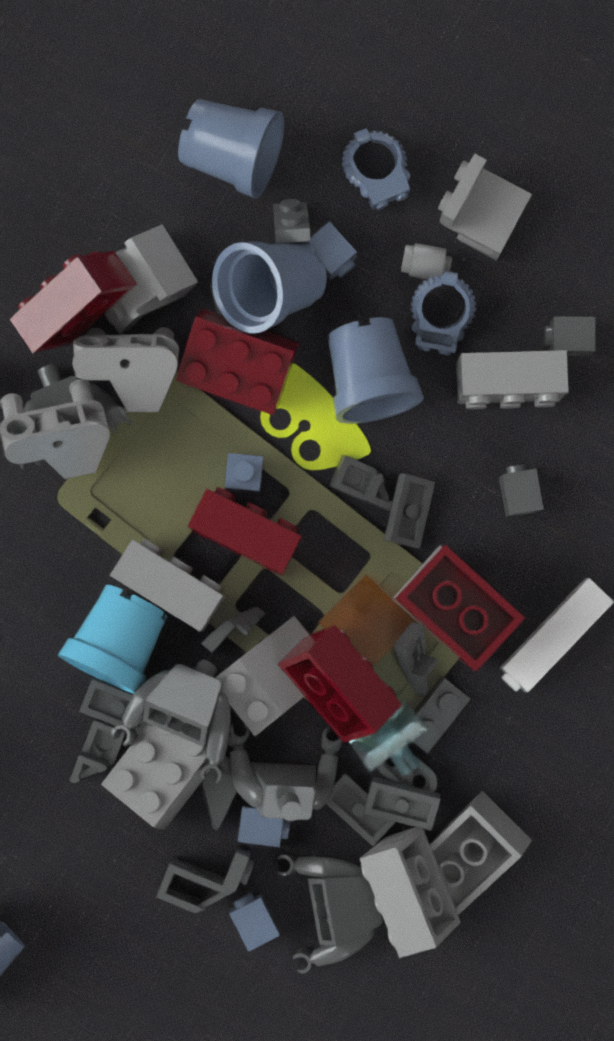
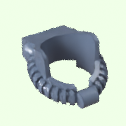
[342,128,410,210]
[411,271,477,355]

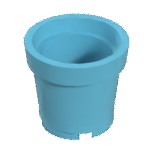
[58,585,168,694]

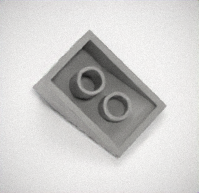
[215,616,309,736]
[429,791,532,915]

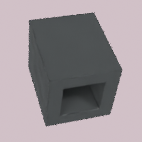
[544,316,595,356]
[499,464,544,517]

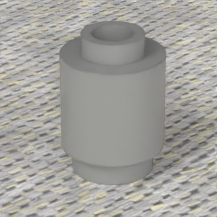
[401,243,452,280]

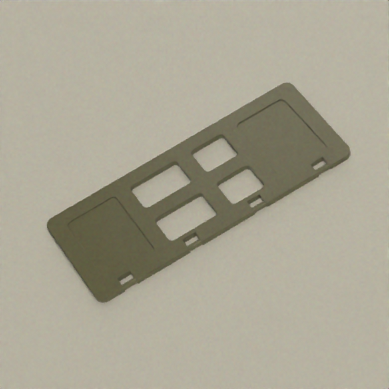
[57,371,458,752]

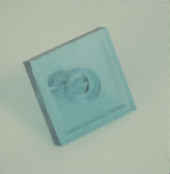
[349,701,427,775]

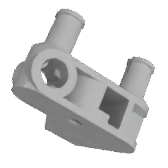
[72,327,179,412]
[0,379,110,479]

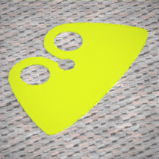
[260,363,371,470]

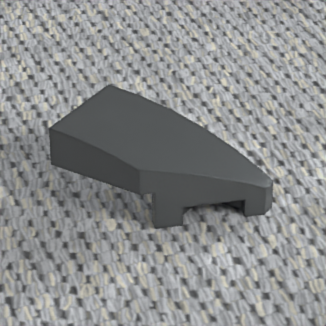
[329,455,393,512]
[201,607,265,653]
[394,622,438,697]
[70,718,126,783]
[201,756,237,831]

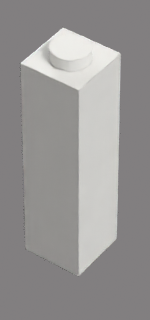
[500,578,614,692]

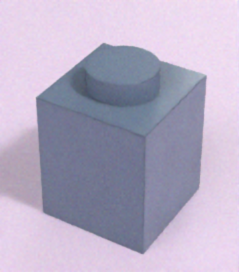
[306,221,357,281]
[225,453,264,494]
[238,804,290,847]
[229,892,280,952]

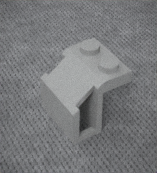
[438,153,532,261]
[105,224,198,335]

